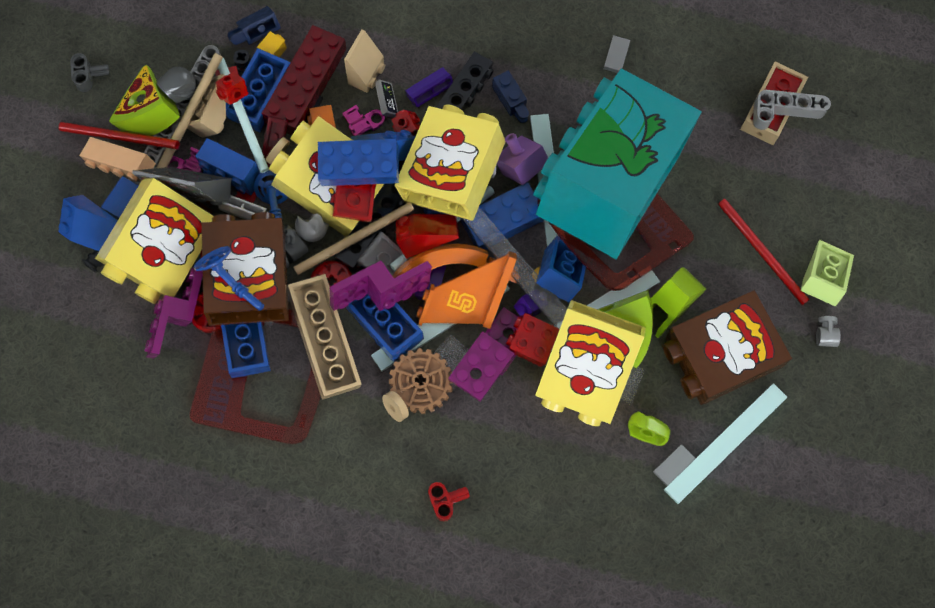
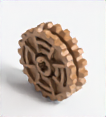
[389,348,453,414]

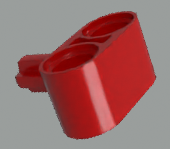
[428,482,470,521]

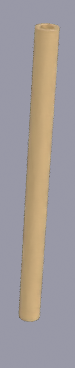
[156,53,223,168]
[293,202,414,275]

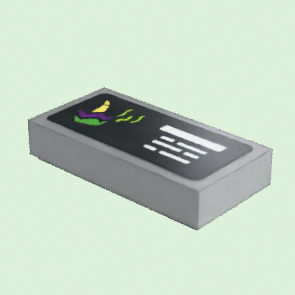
[375,79,398,118]

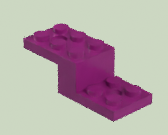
[330,260,432,311]
[144,267,203,359]
[448,307,518,402]

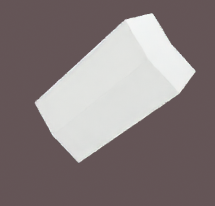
[218,195,267,220]

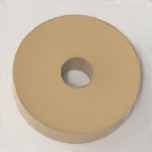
[265,137,290,165]
[382,391,409,422]

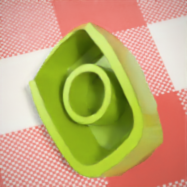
[628,411,670,446]

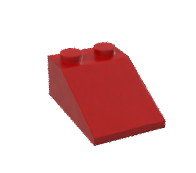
[396,214,459,259]

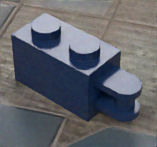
[227,6,281,45]
[492,70,529,123]

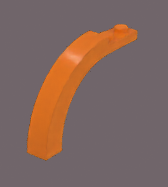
[392,244,520,283]

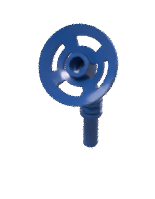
[254,170,288,218]
[194,246,264,311]

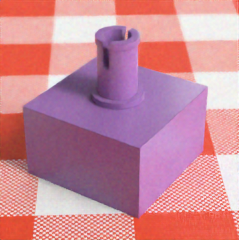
[497,133,548,185]

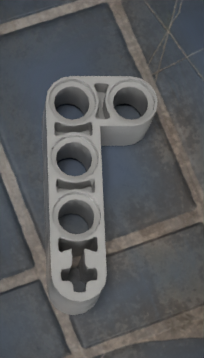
[753,90,831,130]

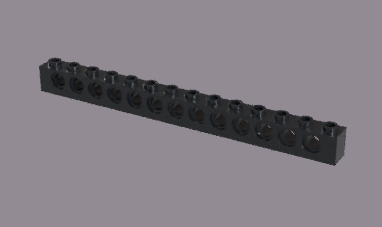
[334,51,494,273]

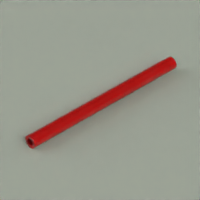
[59,122,180,150]
[718,199,810,305]

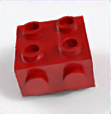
[506,313,560,367]

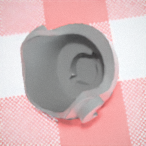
[295,213,329,242]

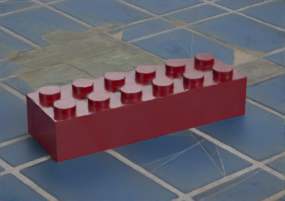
[262,25,346,135]

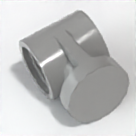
[816,316,841,347]

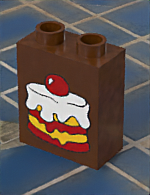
[202,212,289,326]
[662,290,792,405]

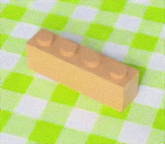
[79,137,156,182]

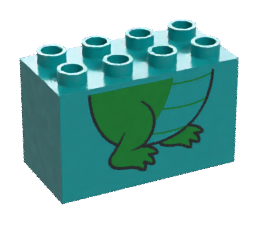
[533,68,702,260]

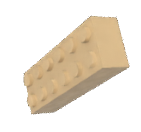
[287,274,362,400]

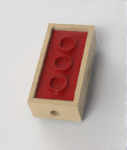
[740,62,808,145]

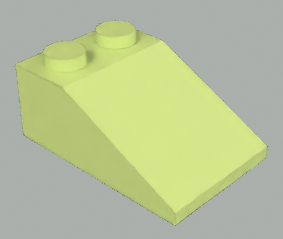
[800,240,854,306]

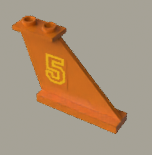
[416,251,517,329]

